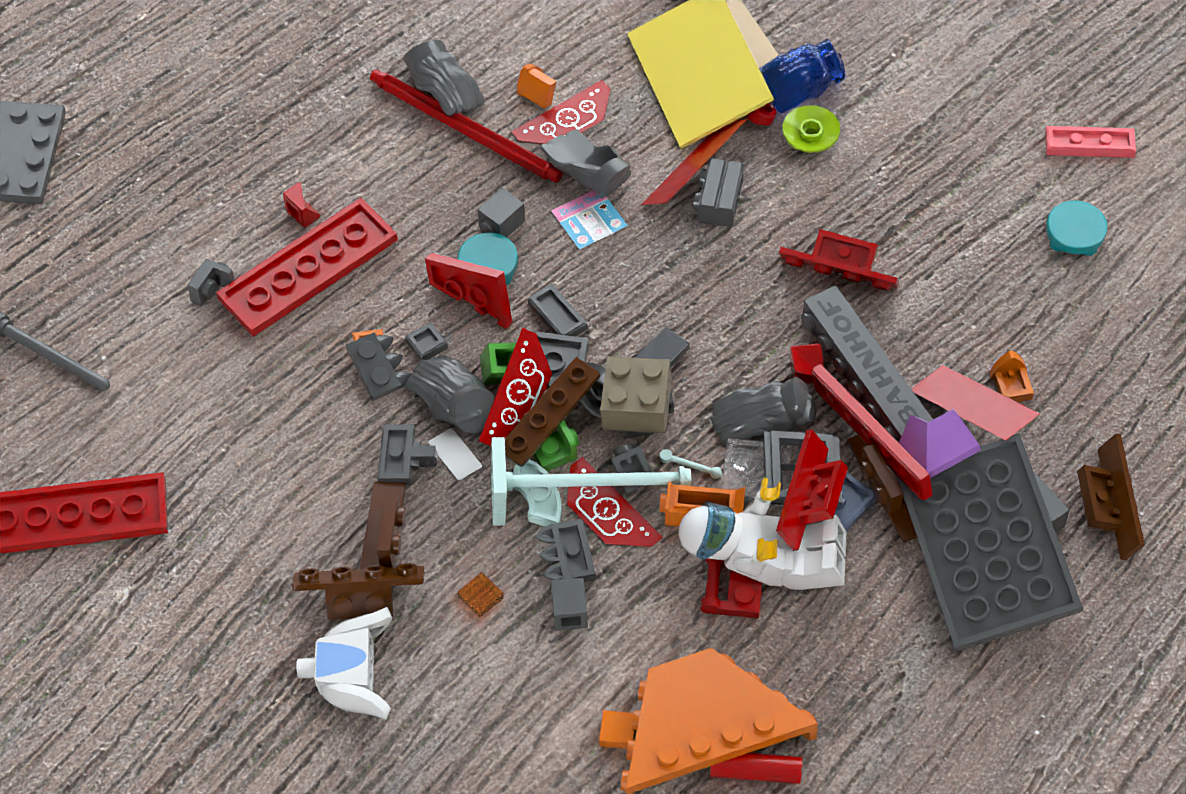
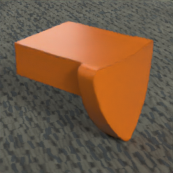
[517,64,557,109]
[989,351,1034,402]

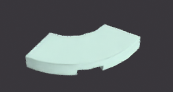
[512,459,562,526]

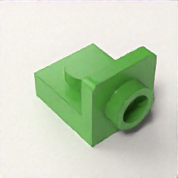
[533,420,580,471]

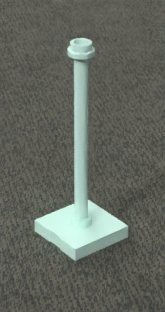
[491,437,691,526]

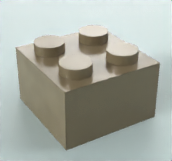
[600,356,672,433]

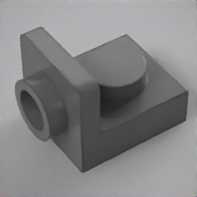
[187,258,234,307]
[609,443,652,493]

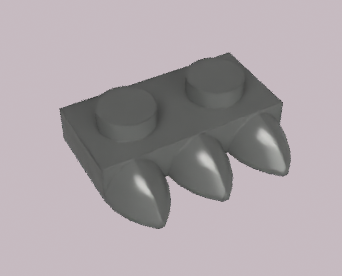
[346,333,412,401]
[535,519,596,582]

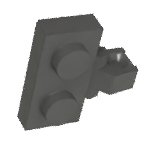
[377,424,438,485]

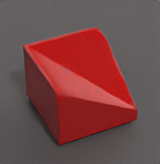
[283,182,320,228]
[789,344,824,383]

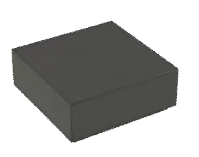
[405,322,448,361]

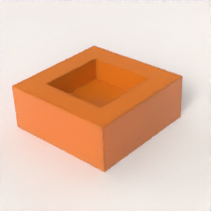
[599,710,635,749]

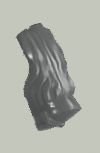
[403,40,485,116]
[540,129,631,198]
[405,354,495,433]
[711,377,816,448]

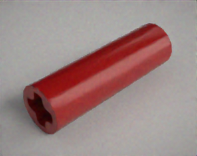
[710,753,802,784]

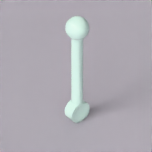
[660,449,722,479]

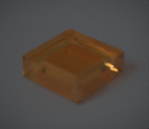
[457,572,504,618]

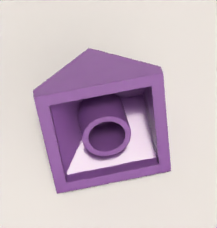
[899,409,981,478]

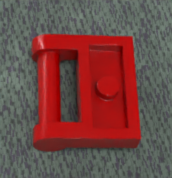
[700,558,762,618]

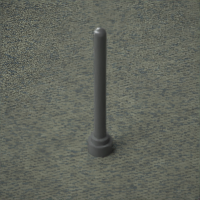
[0,311,110,391]

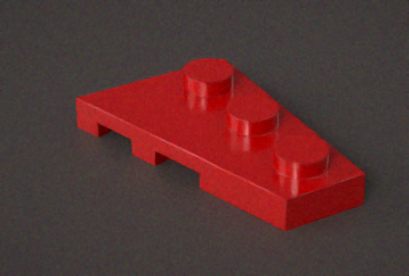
[425,253,513,329]

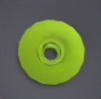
[782,105,841,153]

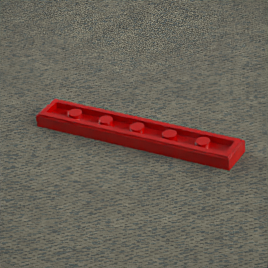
[811,364,933,501]

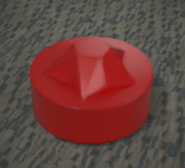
[746,103,777,126]

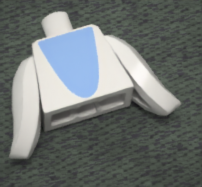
[296,607,392,720]

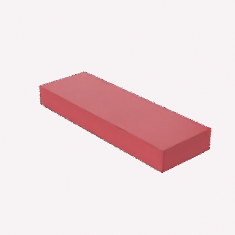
[1045,126,1136,158]

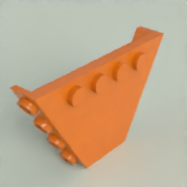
[620,648,818,794]

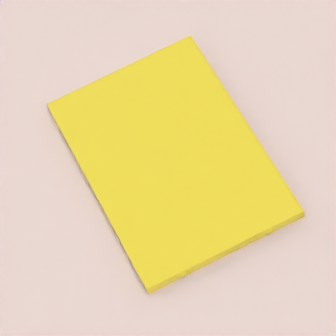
[627,0,774,149]

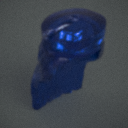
[759,38,846,113]

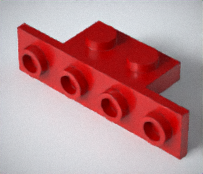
[779,229,899,291]
[776,429,848,551]

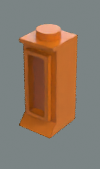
[659,481,745,526]

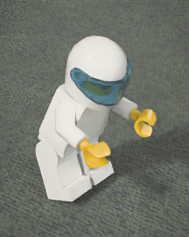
[678,478,846,590]

